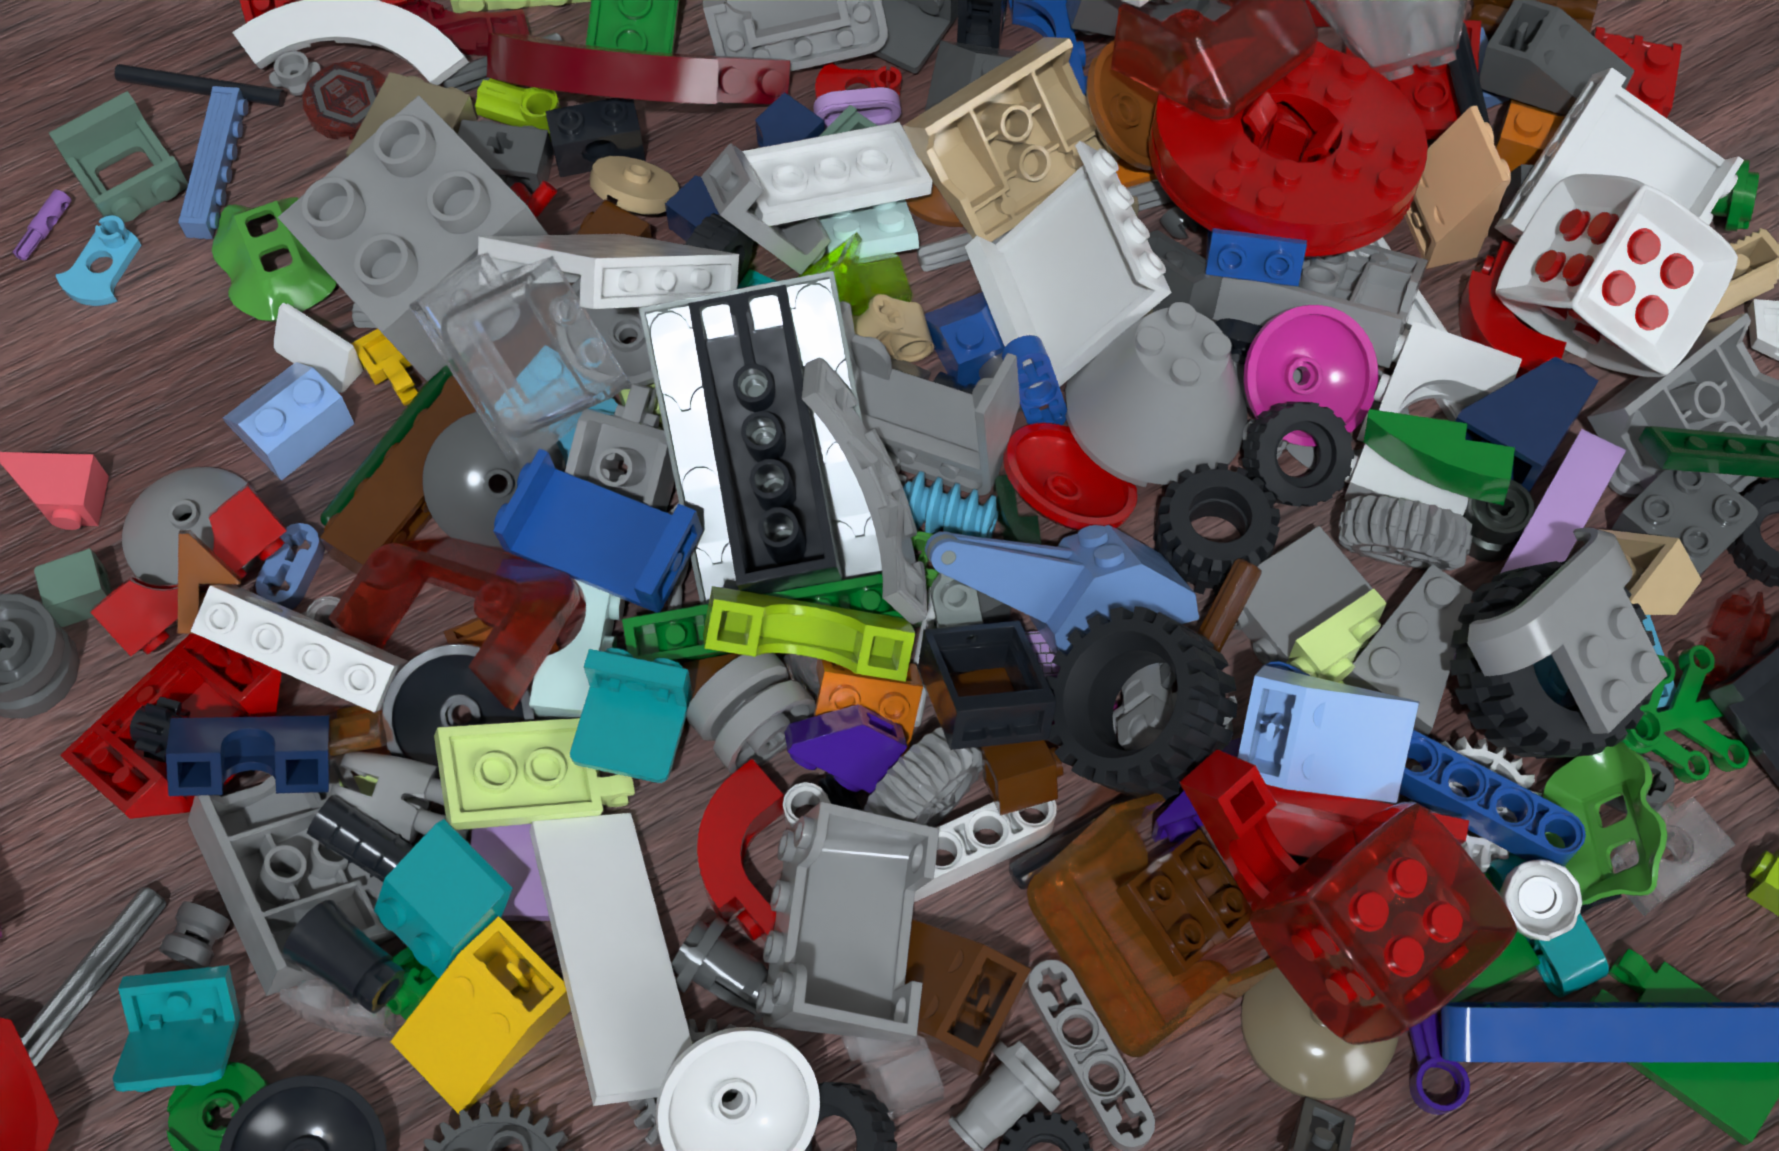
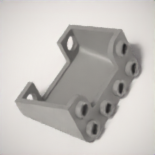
[756,802,939,1042]

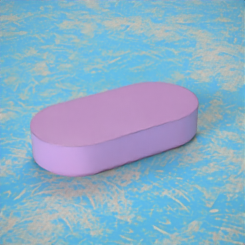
[813,87,901,130]

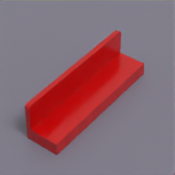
[1266,784,1469,888]

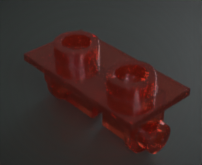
[1695,592,1771,684]

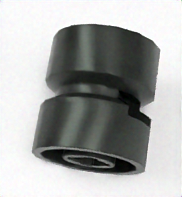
[1463,479,1534,562]

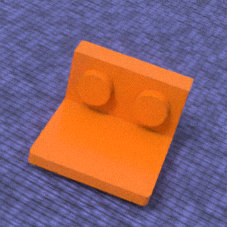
[813,659,923,756]

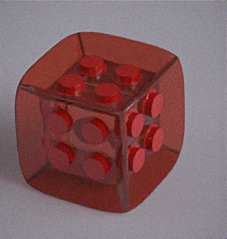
[1249,802,1518,1045]

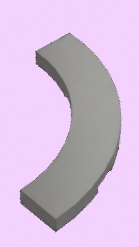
[802,357,927,624]

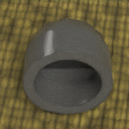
[1160,205,1199,239]

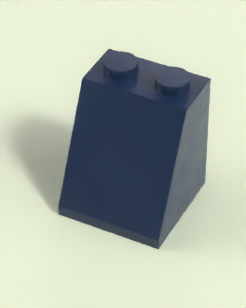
[1455,357,1599,493]

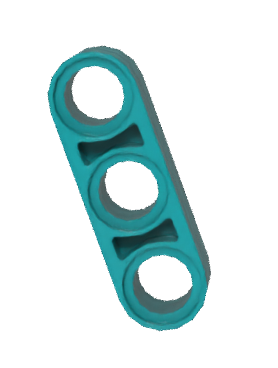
[1484,852,1609,998]

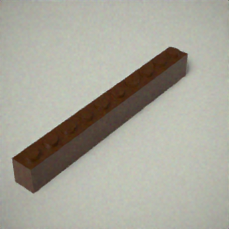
[320,200,652,586]

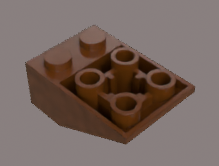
[904,919,1031,1076]

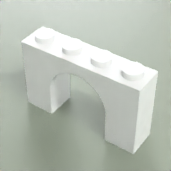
[1344,321,1522,516]

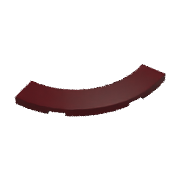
[398,0,529,56]

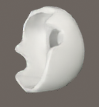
[1499,859,1582,941]

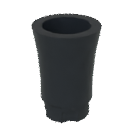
[283,900,406,1013]

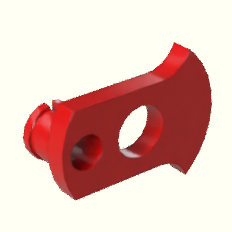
[815,62,902,99]

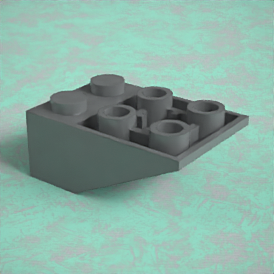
[1479,0,1635,116]

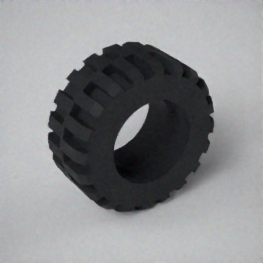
[1450,561,1655,759]

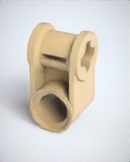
[852,294,934,363]

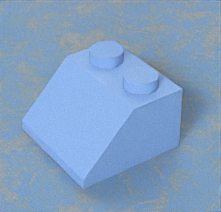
[223,362,354,481]

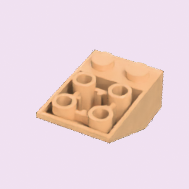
[1404,105,1511,269]

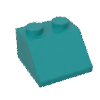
[374,819,513,979]

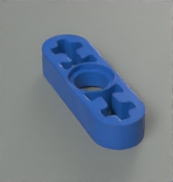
[1002,335,1067,425]

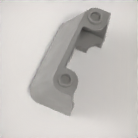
[703,0,888,72]

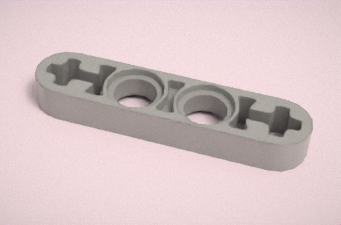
[1028,960,1155,1151]

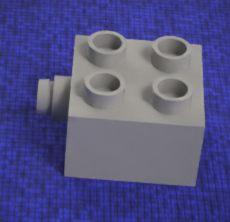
[278,95,548,382]

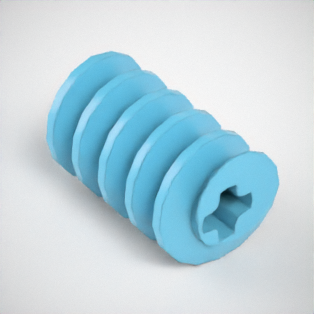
[903,471,999,539]

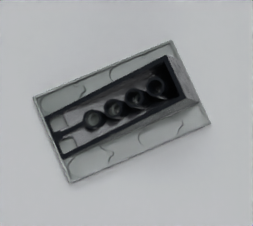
[639,271,882,605]

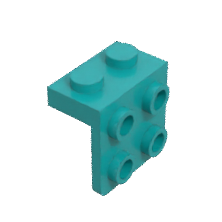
[570,648,693,783]
[112,965,241,1092]

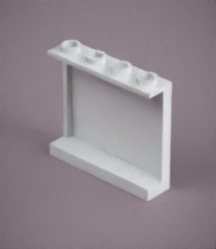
[1495,67,1744,243]
[965,141,1172,388]
[477,234,739,309]

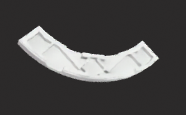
[232,0,469,85]

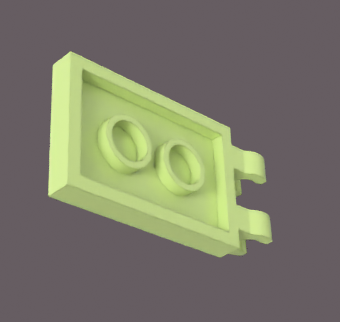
[434,718,635,830]

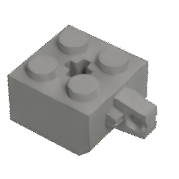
[565,383,675,512]

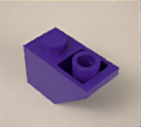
[784,704,907,794]

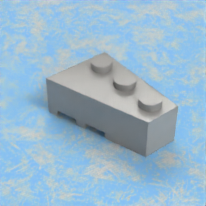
[1343,564,1473,737]

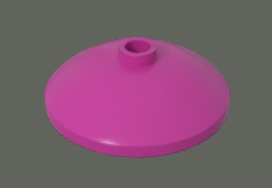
[1244,305,1378,446]

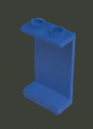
[1205,228,1307,286]
[493,448,703,613]

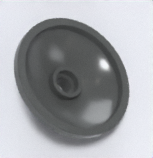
[422,410,566,553]

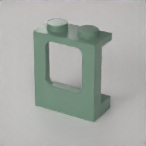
[49,91,188,223]

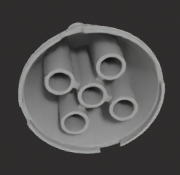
[1065,302,1248,487]

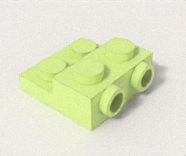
[1287,589,1387,684]

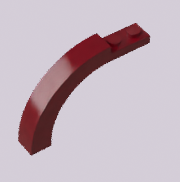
[487,33,790,104]

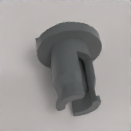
[671,916,768,1023]

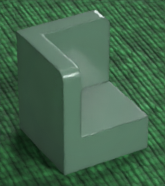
[34,548,112,627]

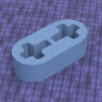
[255,523,325,610]

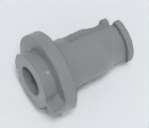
[948,1040,1061,1151]

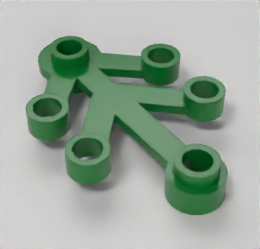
[1621,645,1749,783]

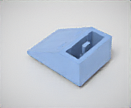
[1238,666,1420,803]

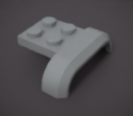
[1467,528,1667,734]

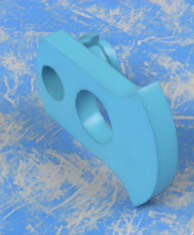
[55,215,141,306]

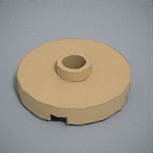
[589,156,679,214]

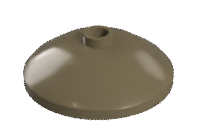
[1240,947,1399,1100]

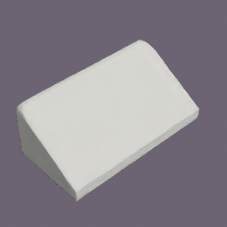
[274,303,363,393]

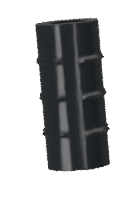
[306,795,414,882]

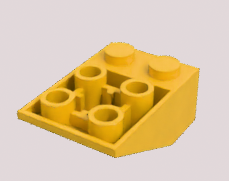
[390,916,571,1114]

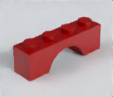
[90,483,287,657]
[1179,749,1340,948]

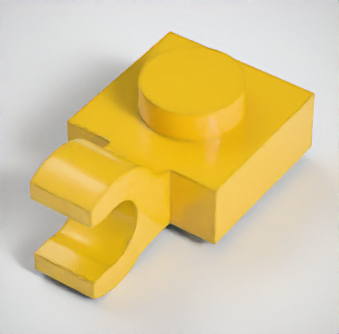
[350,329,418,406]

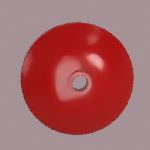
[1003,423,1138,531]

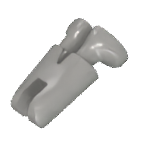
[328,751,469,843]

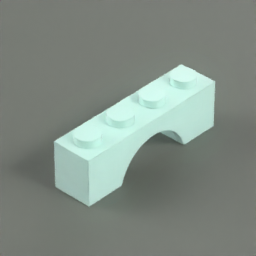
[529,572,625,721]

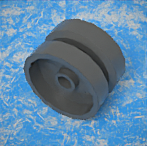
[0,594,80,719]

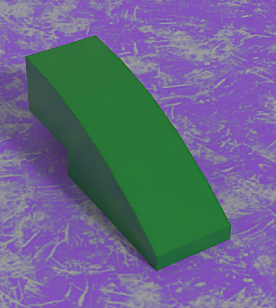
[1363,409,1515,505]

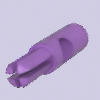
[13,189,72,261]

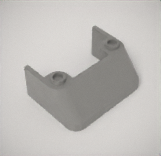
[840,301,1020,495]

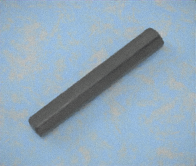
[20,887,166,1066]

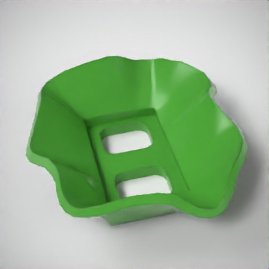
[212,197,337,322]
[1543,742,1667,905]

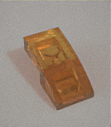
[328,705,387,756]

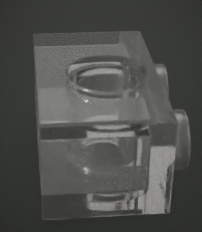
[1611,797,1736,916]

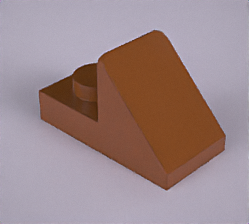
[177,530,241,634]

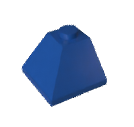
[924,292,1005,386]

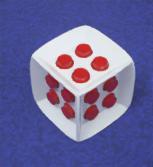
[1495,174,1738,377]

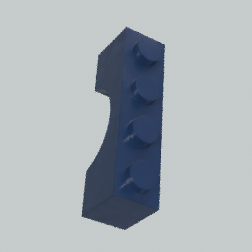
[665,92,824,242]

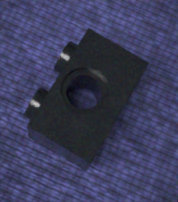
[545,98,646,178]

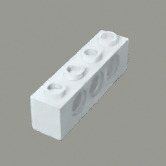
[190,584,409,712]

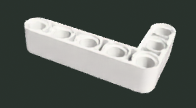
[783,782,1057,902]

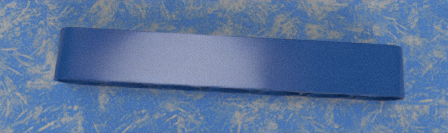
[1249,661,1586,866]
[1441,1002,1779,1062]

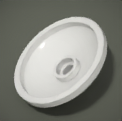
[655,1027,820,1151]

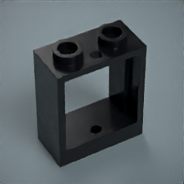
[918,621,1056,750]

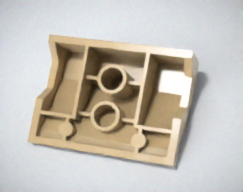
[903,37,1121,242]

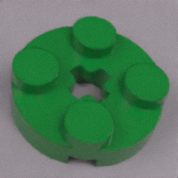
[166,1062,269,1151]

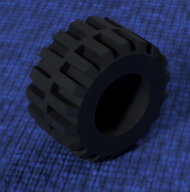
[1153,463,1281,596]

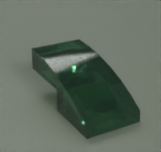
[993,475,1042,545]

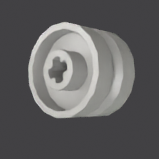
[686,653,816,774]

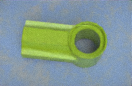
[475,78,561,142]

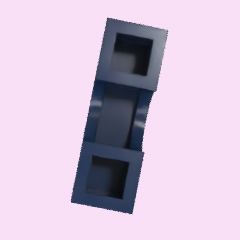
[166,715,330,796]

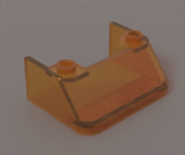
[1027,793,1277,1057]

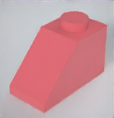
[0,452,109,530]

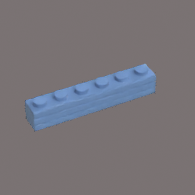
[178,86,248,239]

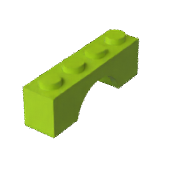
[703,586,915,682]

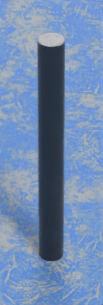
[114,64,286,107]

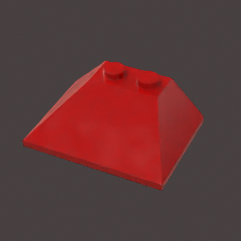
[60,634,282,819]

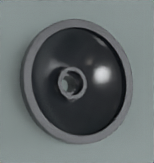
[382,643,535,779]
[219,1075,387,1151]

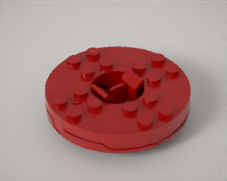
[1149,37,1428,256]

